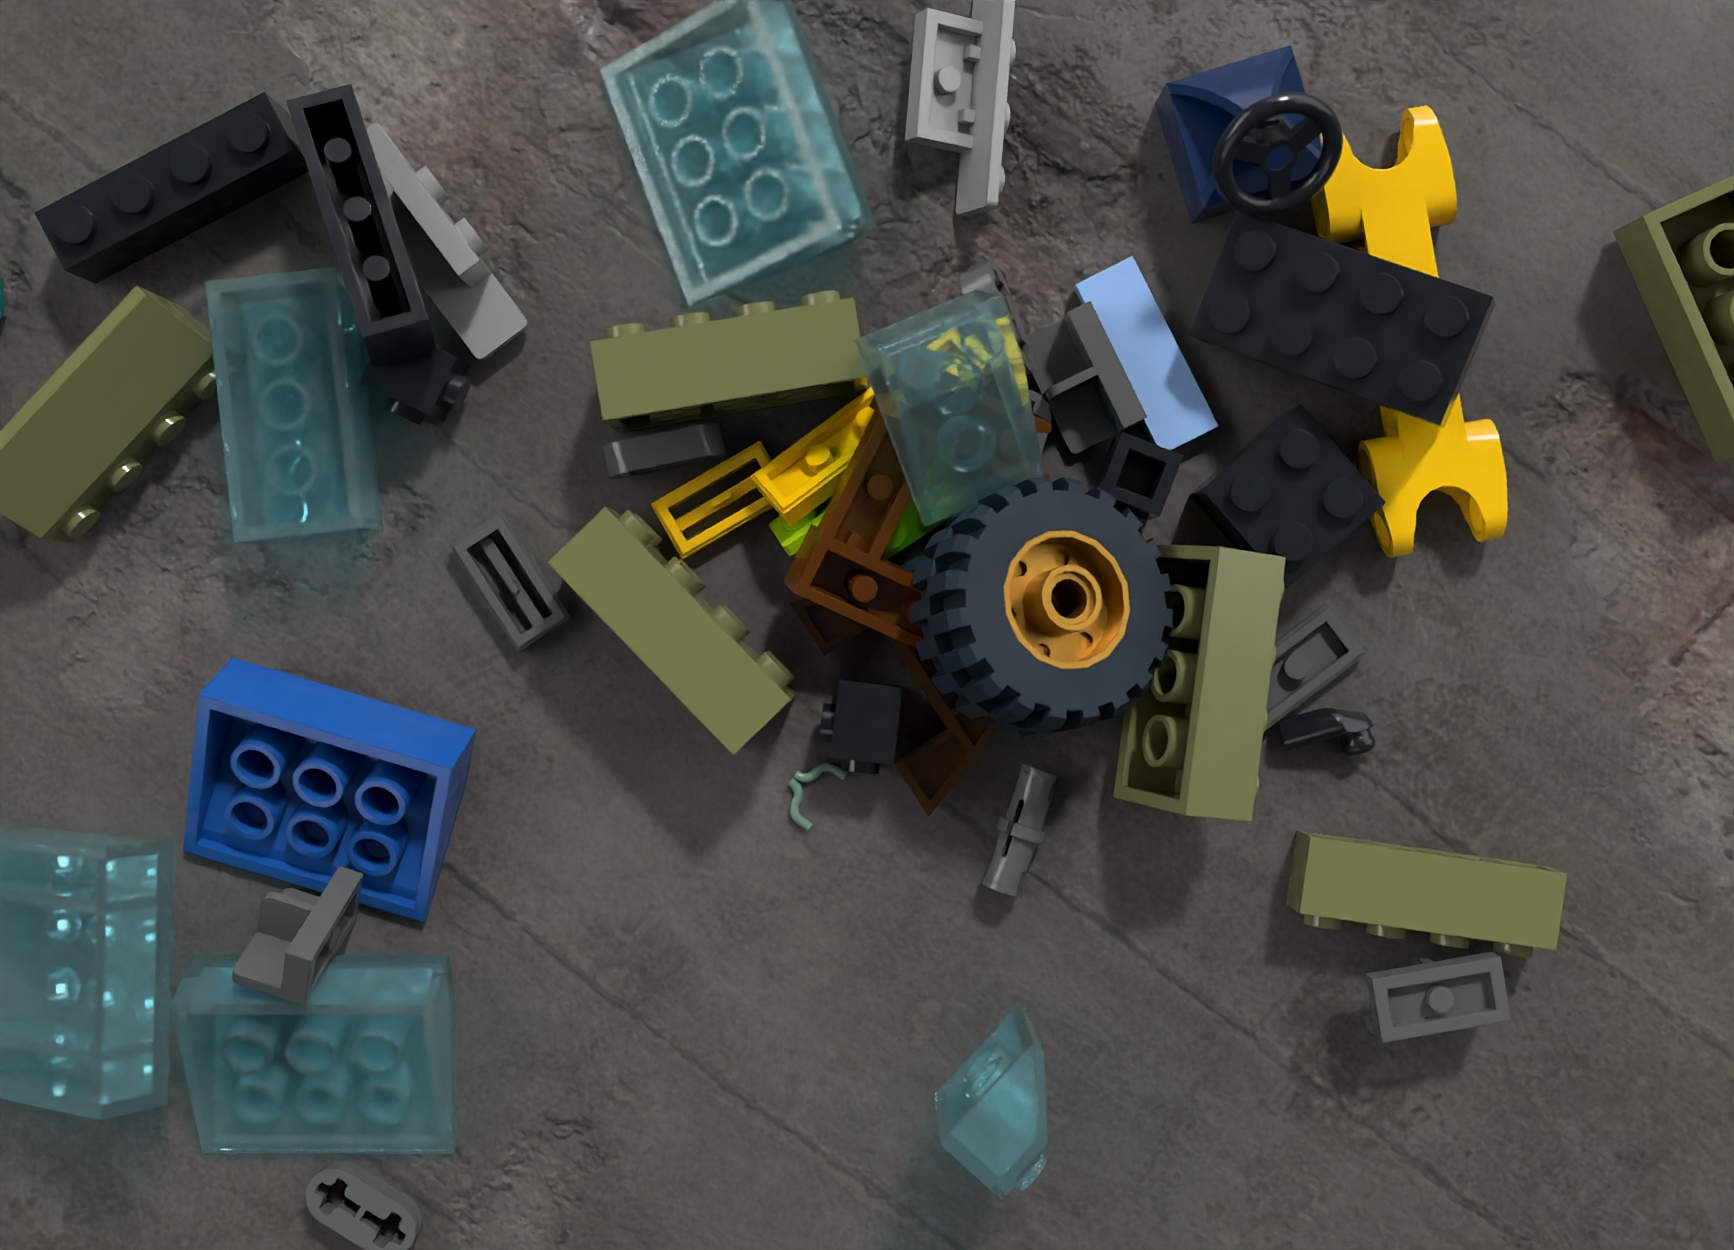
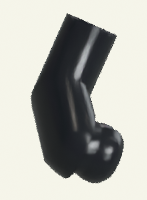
[1279,708,1376,756]

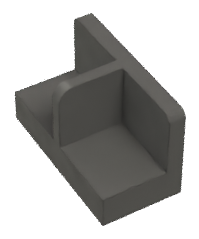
[1027,301,1147,455]
[232,866,363,1006]
[1362,952,1511,1043]

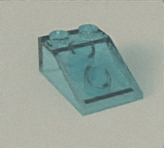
[854,289,1045,526]

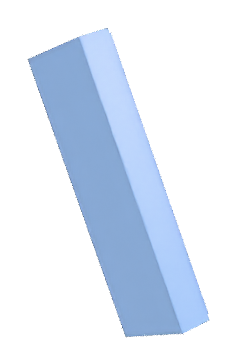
[1074,256,1218,450]

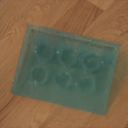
[600,0,878,306]
[170,955,457,1154]

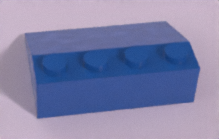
[183,657,477,922]

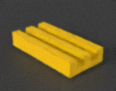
[651,441,773,559]

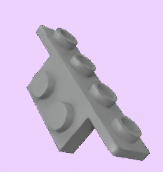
[905,0,1018,217]
[366,123,529,361]

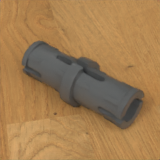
[982,763,1061,897]

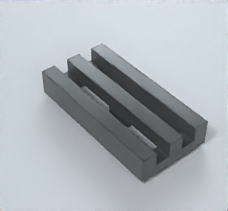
[449,511,574,652]

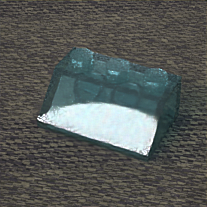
[934,1002,1049,1200]

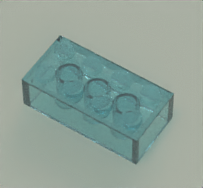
[205,267,384,545]

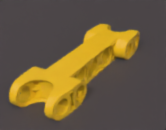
[1311,105,1508,558]

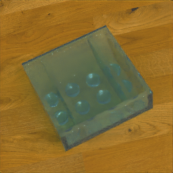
[0,826,175,1121]

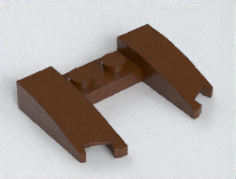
[783,348,1051,649]

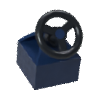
[1155,45,1343,224]

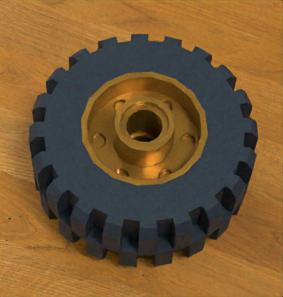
[910,476,1173,736]

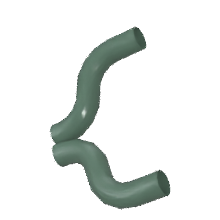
[788,762,848,831]

